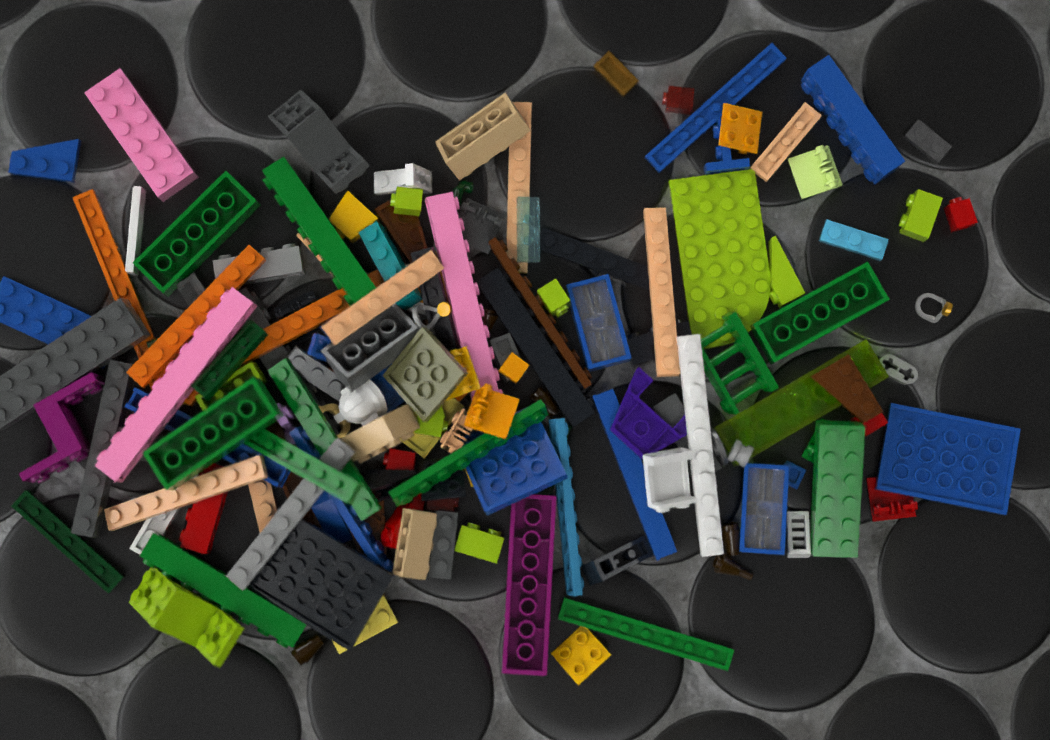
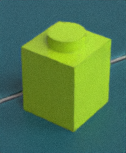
[390,186,423,216]

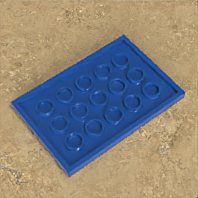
[875,403,1021,515]

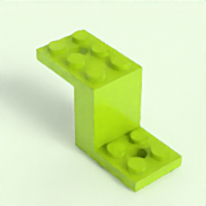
[129,566,244,668]

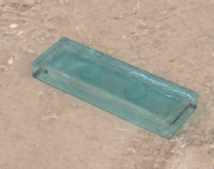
[517,196,540,263]

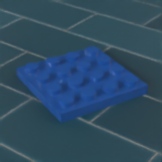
[458,406,568,516]

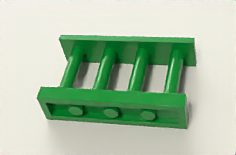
[701,312,779,415]

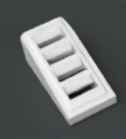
[786,511,811,558]

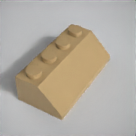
[436,92,530,180]

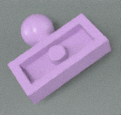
[277,403,297,444]

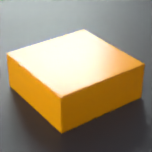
[498,352,529,384]

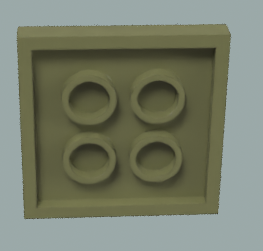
[382,327,468,422]

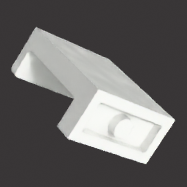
[643,447,697,513]

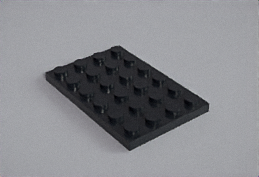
[247,505,395,651]

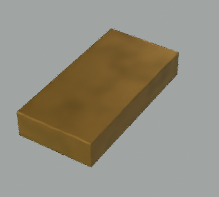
[593,51,639,97]

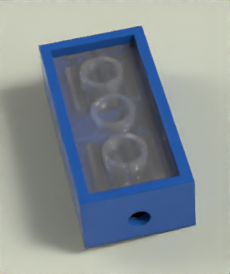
[565,274,632,372]
[740,463,789,555]

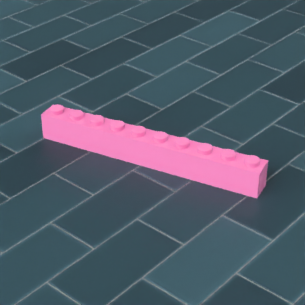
[425,192,503,401]
[95,287,257,483]

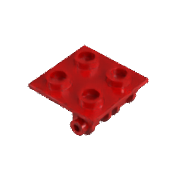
[866,477,918,522]

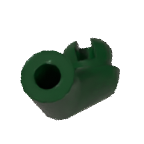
[453,180,474,206]

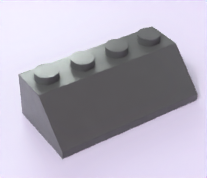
[321,303,419,392]

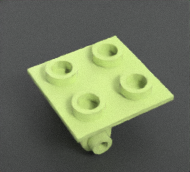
[787,145,843,199]

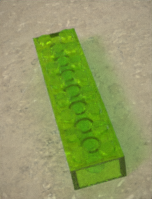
[713,339,889,467]

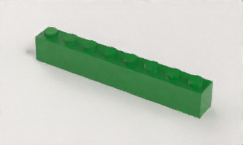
[262,157,376,306]
[139,532,306,648]

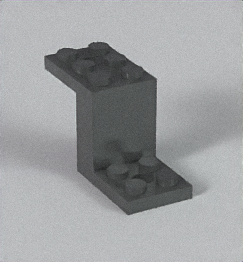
[268,90,369,194]

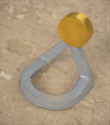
[915,293,953,323]
[412,302,452,330]

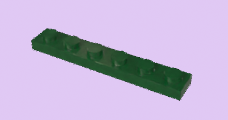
[11,490,125,594]

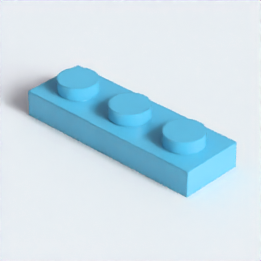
[819,219,889,261]

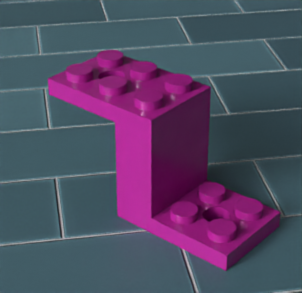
[19,372,105,484]

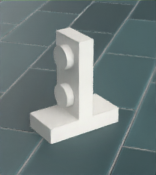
[374,163,432,195]

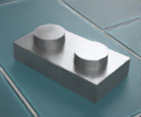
[903,119,952,164]

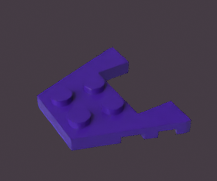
[610,367,687,460]

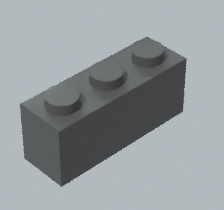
[429,510,459,580]

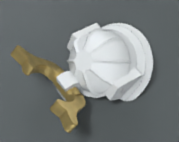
[318,380,387,439]

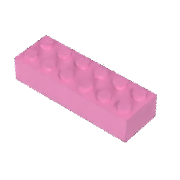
[84,68,199,202]

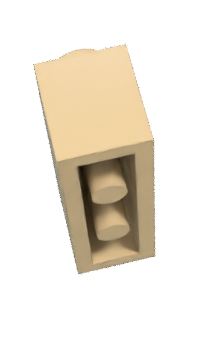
[392,508,437,580]

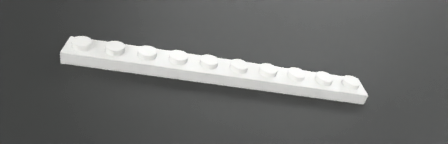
[676,334,724,557]

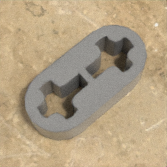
[877,354,918,385]

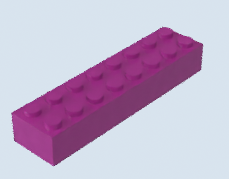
[502,495,556,676]

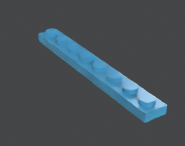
[549,418,584,596]

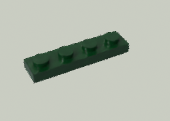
[191,319,268,401]

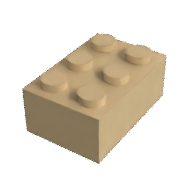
[341,404,420,464]

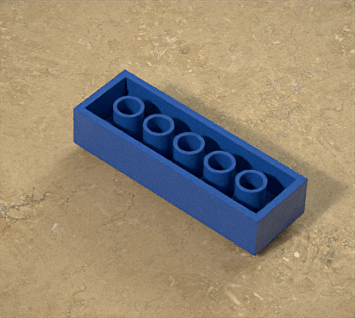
[801,55,905,185]

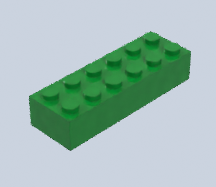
[132,171,261,297]
[750,262,890,365]
[142,377,284,490]
[810,420,865,558]

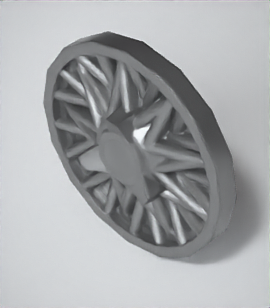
[710,427,728,466]

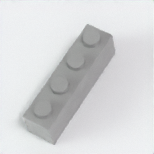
[212,244,306,285]

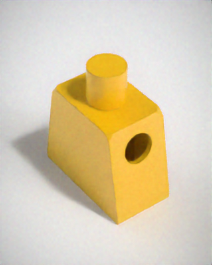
[329,191,380,243]

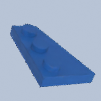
[8,139,81,182]

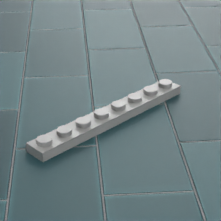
[226,437,356,591]

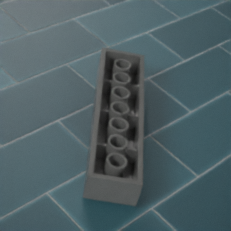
[0,298,151,430]

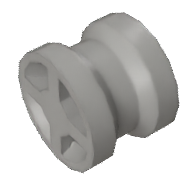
[728,440,754,467]

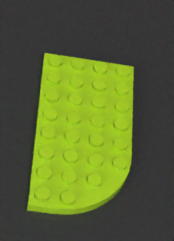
[668,169,771,349]

